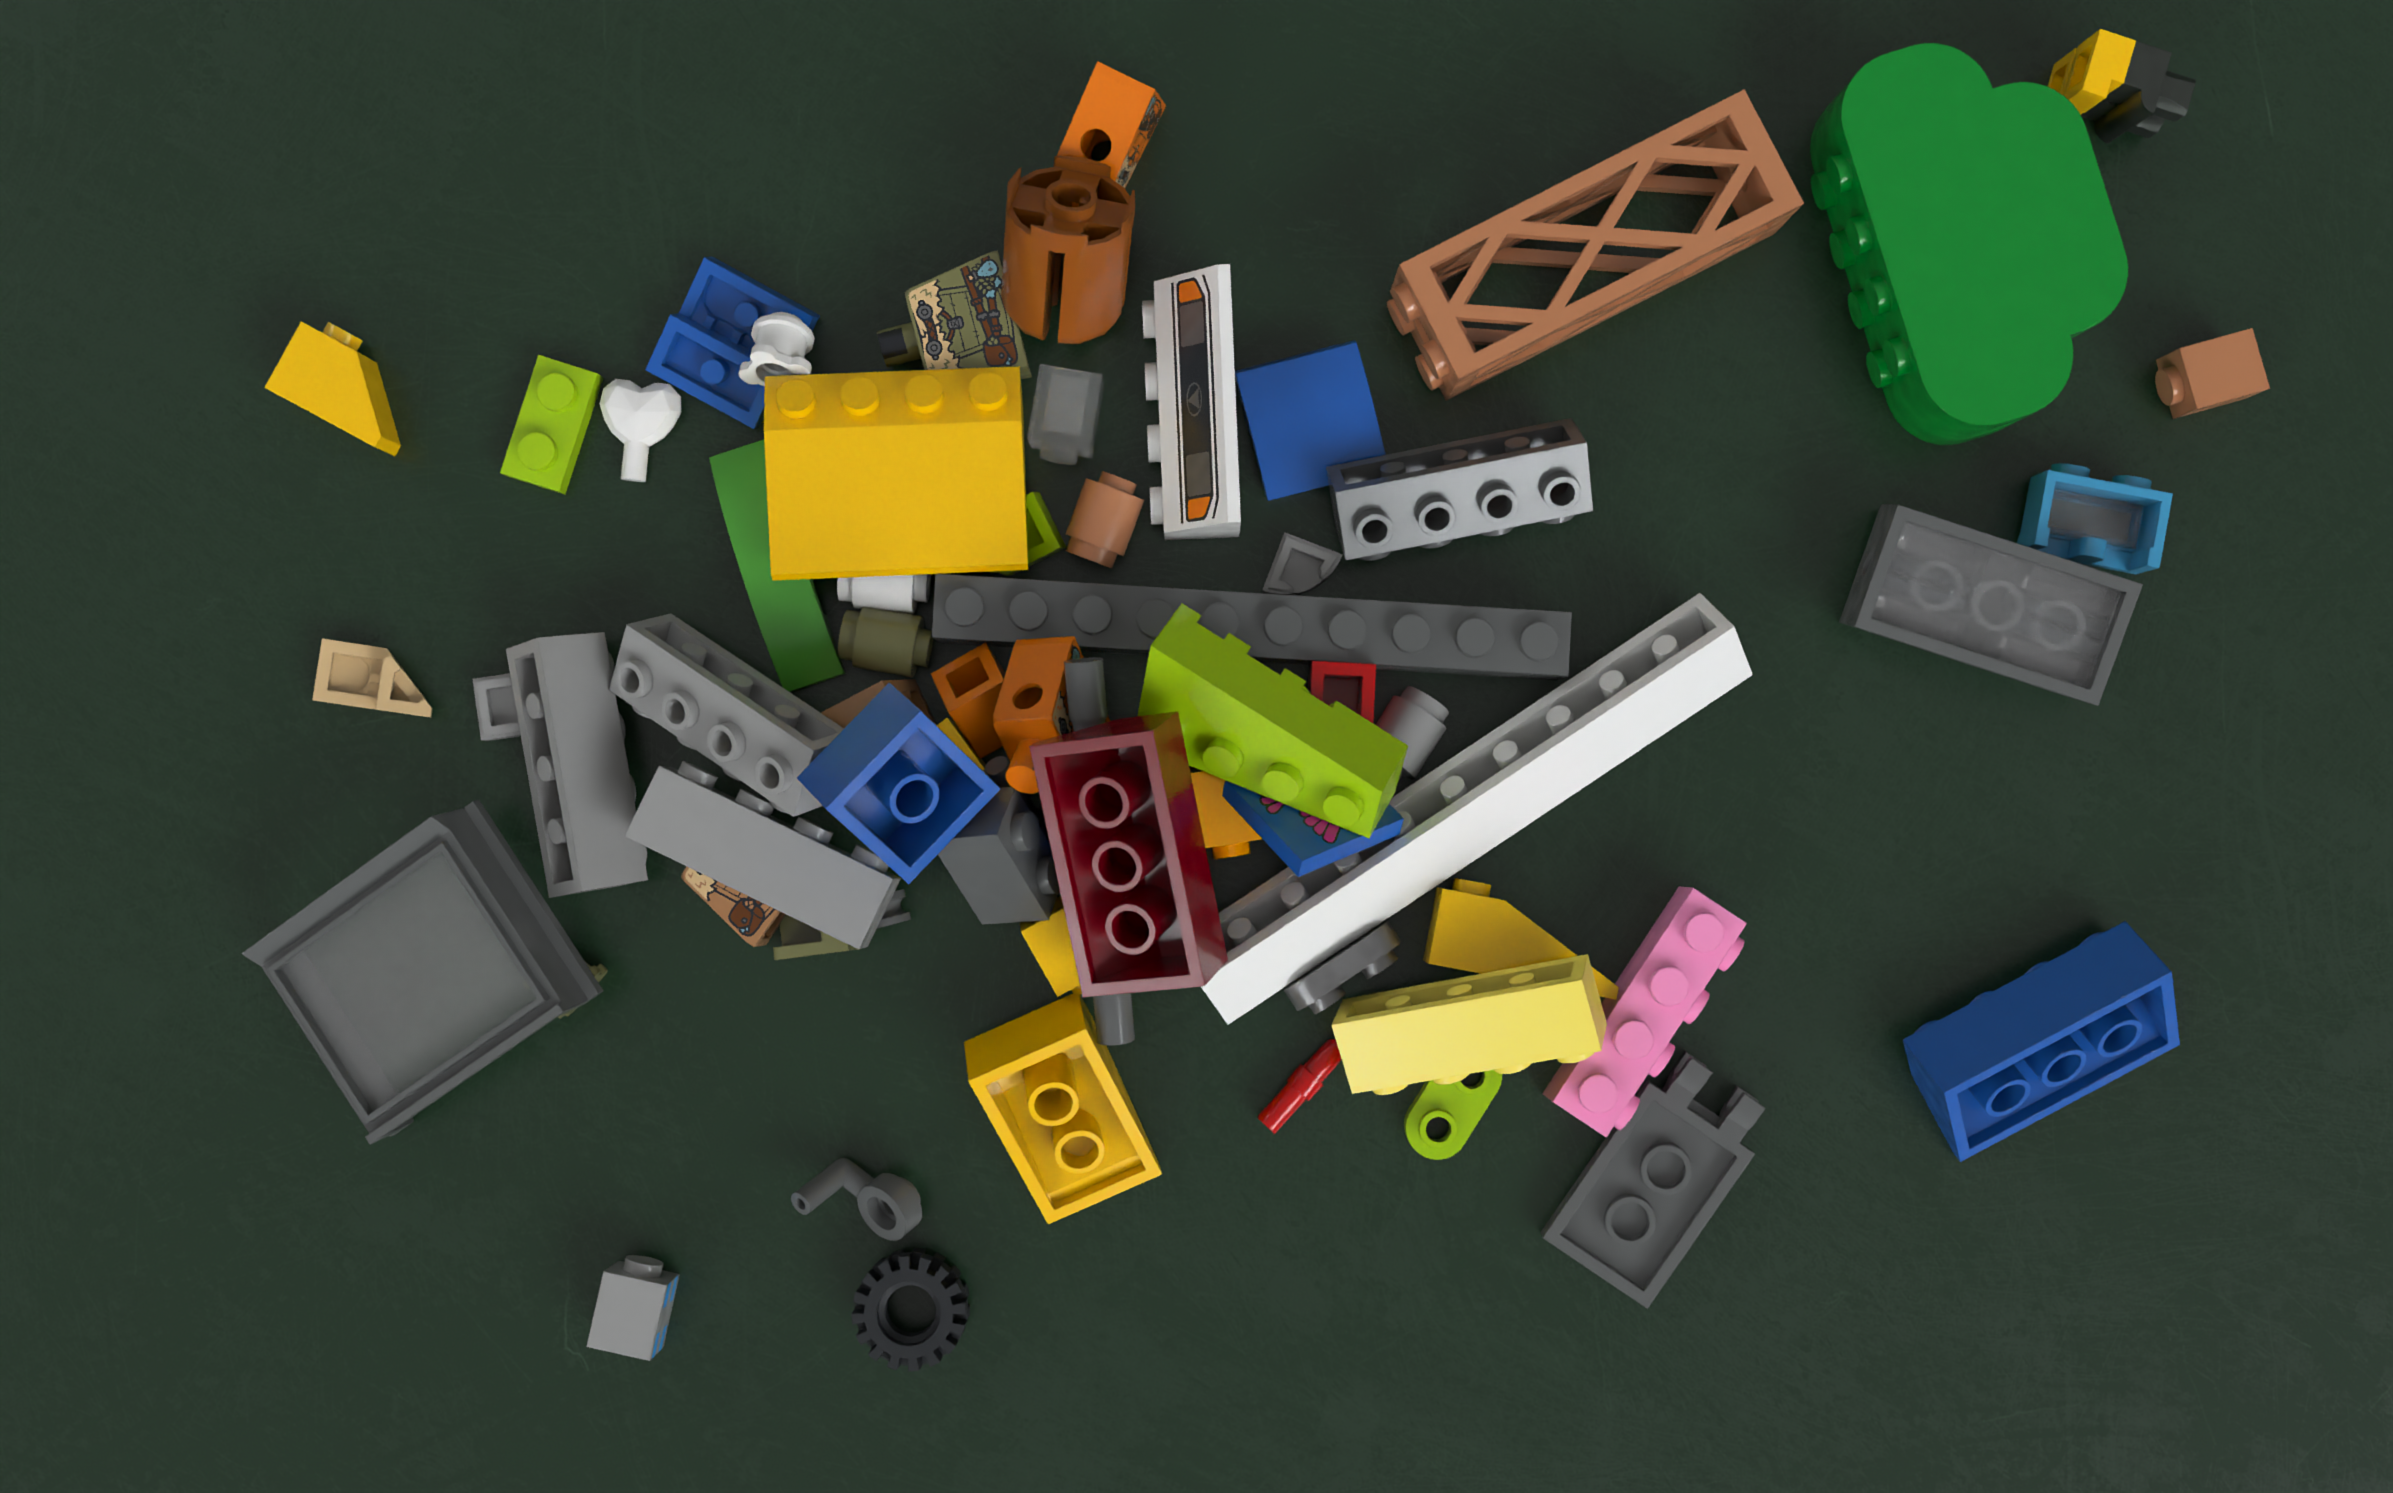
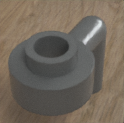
[791,1158,922,1241]

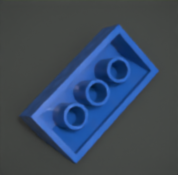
[1903,921,2180,1162]

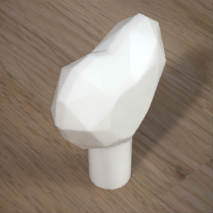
[599,379,681,482]

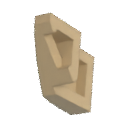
[312,639,433,718]

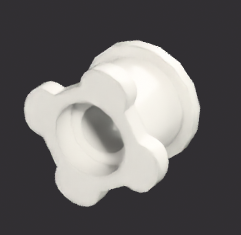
[739,312,815,386]

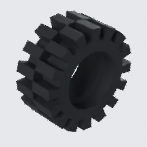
[851,1248,970,1372]

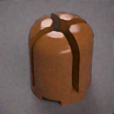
[1001,156,1135,344]

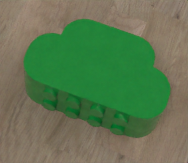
[1810,43,2128,445]

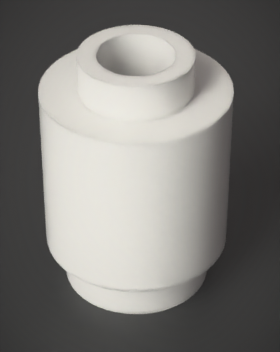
[837,574,931,614]

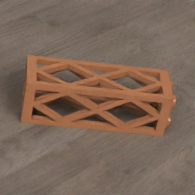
[1387,89,1804,401]

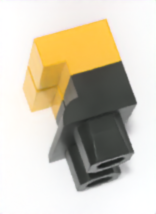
[2047,29,2196,144]

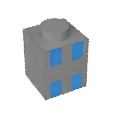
[587,1255,680,1361]

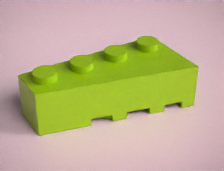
[1138,603,1408,838]

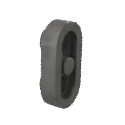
[1283,920,1401,1014]

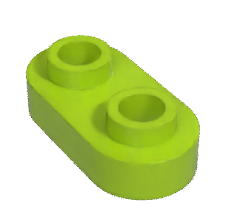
[1404,1070,1502,1160]

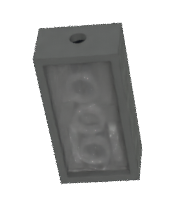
[1839,504,2143,706]

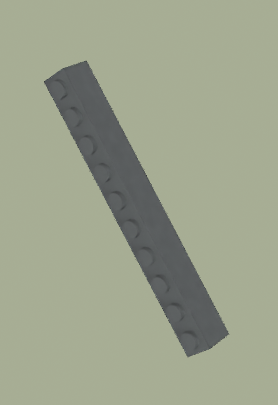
[932,574,1572,681]

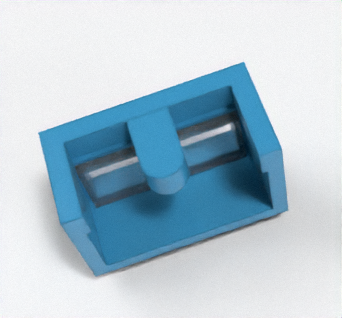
[2017,463,2173,574]

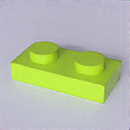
[500,355,603,495]

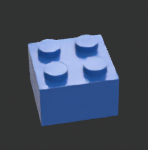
[797,682,1000,884]

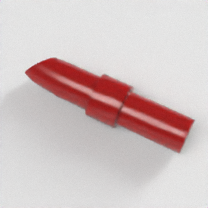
[1257,1039,1342,1134]

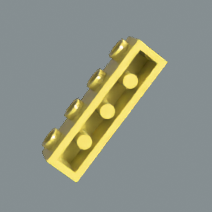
[1331,954,1607,1095]

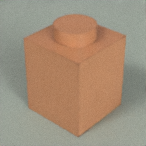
[2155,328,2270,419]

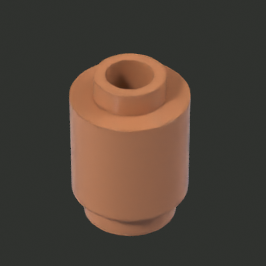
[1065,471,1144,568]

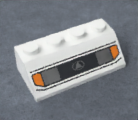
[1142,264,1241,540]

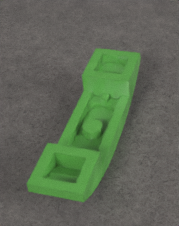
[709,440,846,692]

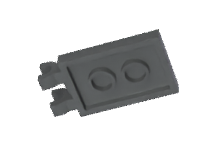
[1540,1050,1766,1309]

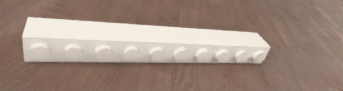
[1201,593,1753,1025]

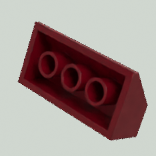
[1029,711,1228,997]

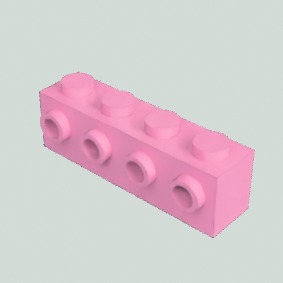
[1542,886,1747,1137]

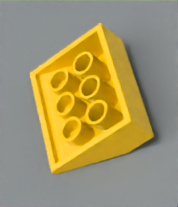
[764,366,1028,581]

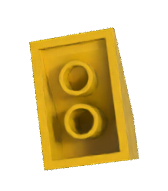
[964,993,1162,1224]

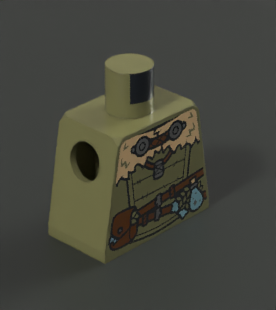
[877,250,1032,380]

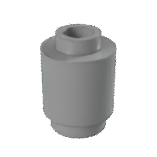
[1375,686,1449,781]

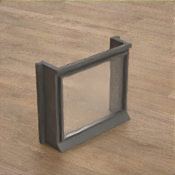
[241,800,604,1145]

